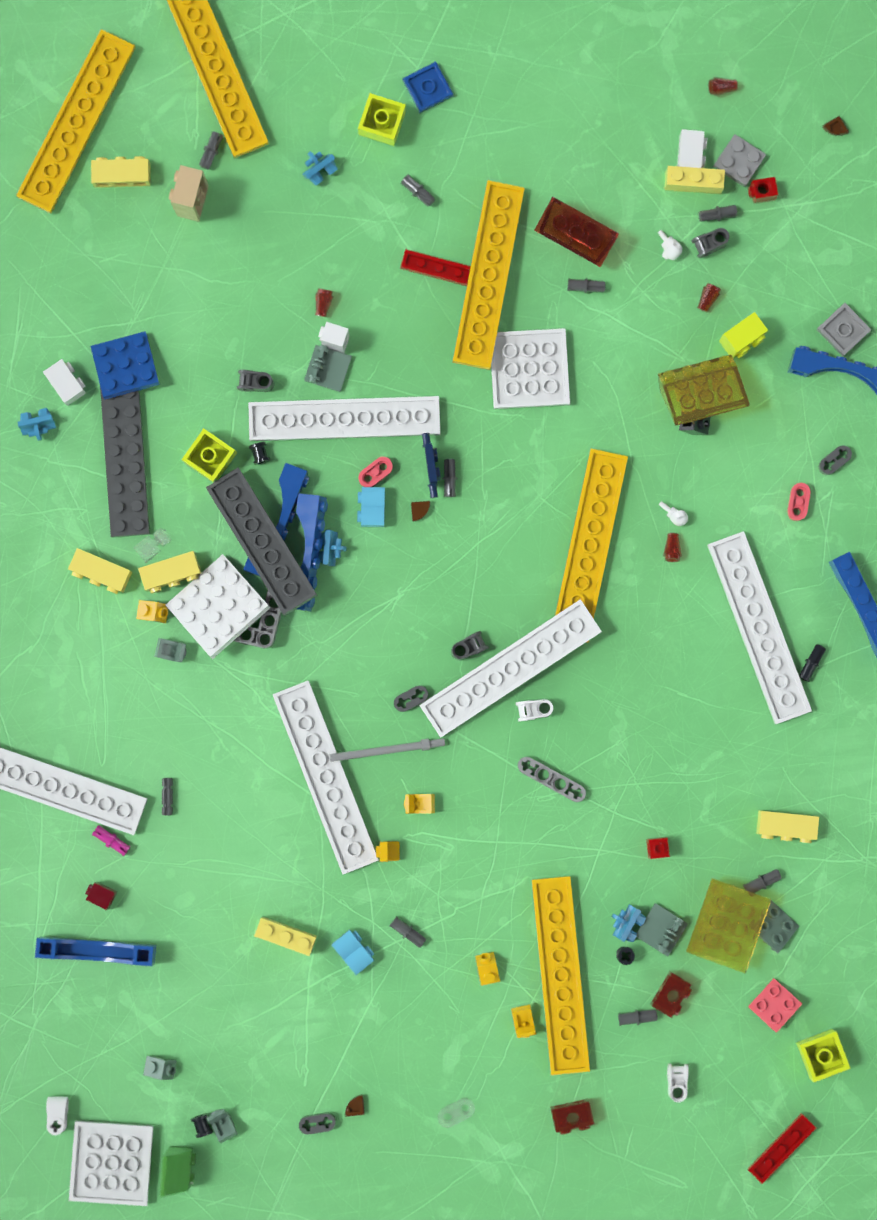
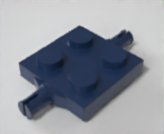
[422,433,441,498]

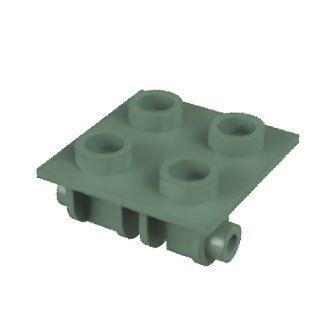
[304,345,352,392]
[749,900,799,954]
[636,903,688,957]

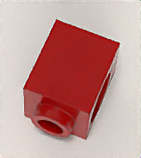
[748,177,778,204]
[646,837,670,859]

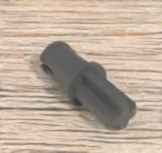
[199,131,223,170]
[401,174,435,207]
[698,205,737,221]
[567,278,606,293]
[442,459,457,497]
[743,869,782,896]
[390,916,426,948]
[618,1010,657,1026]

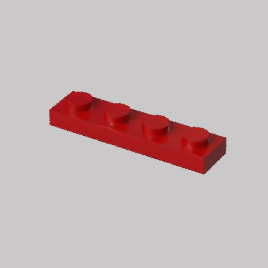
[400,249,471,286]
[747,1113,816,1184]

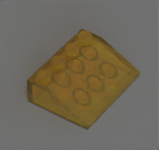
[658,354,750,426]
[686,878,771,974]

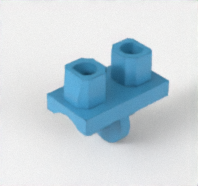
[302,151,338,185]
[18,408,56,441]
[319,530,347,566]
[612,904,646,942]

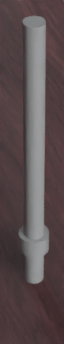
[330,738,445,762]

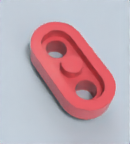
[358,457,393,487]
[787,483,811,521]

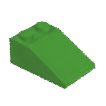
[160,1146,196,1197]

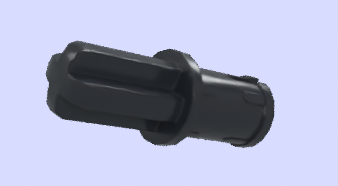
[799,644,826,682]

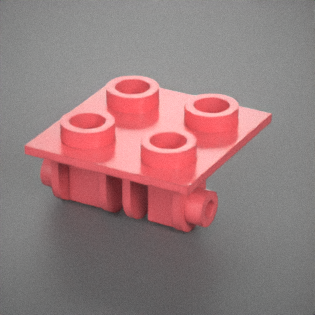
[748,978,802,1033]

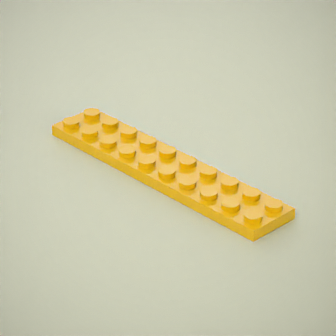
[167,0,269,159]
[16,29,136,214]
[452,180,524,370]
[555,449,628,643]
[532,876,590,1075]

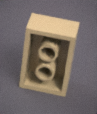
[169,165,209,222]

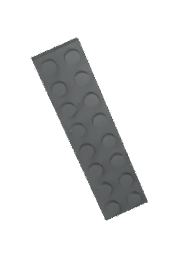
[100,387,150,537]
[206,468,318,616]

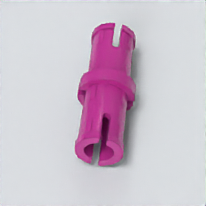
[92,825,131,856]

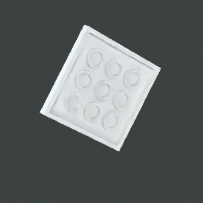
[491,329,570,409]
[166,554,270,659]
[69,1120,154,1206]

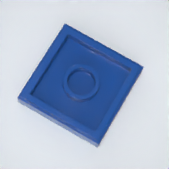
[403,62,453,113]

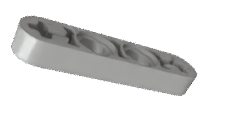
[518,757,586,802]

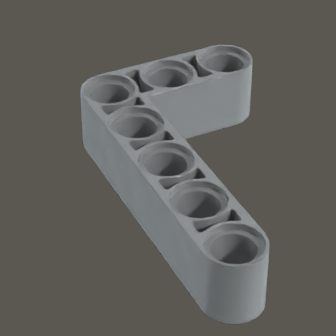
[234,590,282,649]

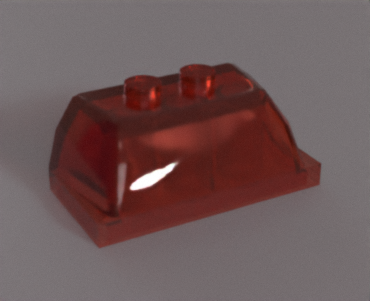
[534,196,619,268]

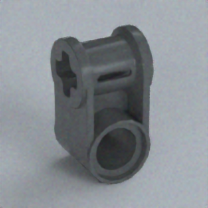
[691,228,729,258]
[237,370,274,392]
[451,631,489,660]

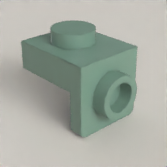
[154,638,187,662]
[143,1056,176,1080]
[207,1109,238,1143]

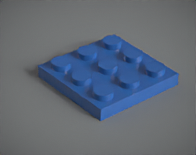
[91,331,160,400]

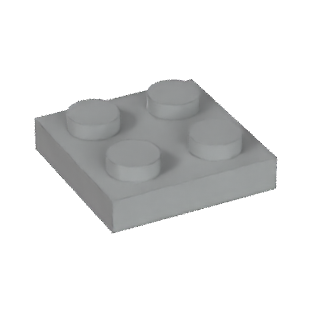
[713,134,766,187]
[816,303,871,357]

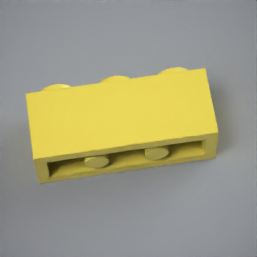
[91,156,151,188]
[665,166,725,194]
[68,548,132,594]
[138,551,201,594]
[756,811,819,843]
[254,916,317,956]

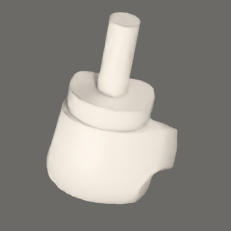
[658,230,683,260]
[659,501,688,526]

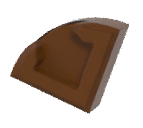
[822,116,849,136]
[411,501,430,522]
[345,1094,365,1117]

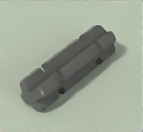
[162,778,173,816]

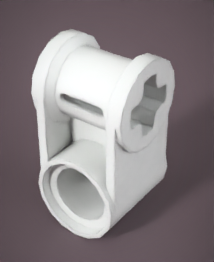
[516,699,553,722]
[667,1064,688,1102]
[46,1096,69,1135]

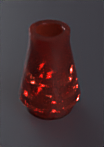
[708,77,738,96]
[697,283,721,313]
[315,288,334,317]
[663,533,682,562]

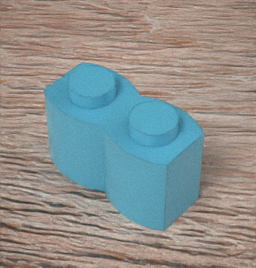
[357,487,385,527]
[332,929,374,975]

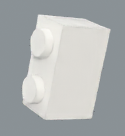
[677,129,707,168]
[318,322,350,353]
[43,359,86,406]

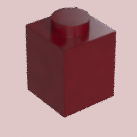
[85,882,118,910]

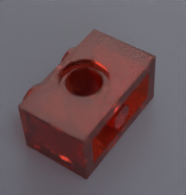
[650,971,692,1018]
[550,1099,594,1135]

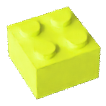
[358,93,406,146]
[719,312,768,359]
[182,428,237,483]
[796,1029,851,1082]

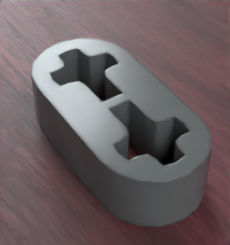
[818,445,852,475]
[394,686,428,712]
[299,1112,336,1135]

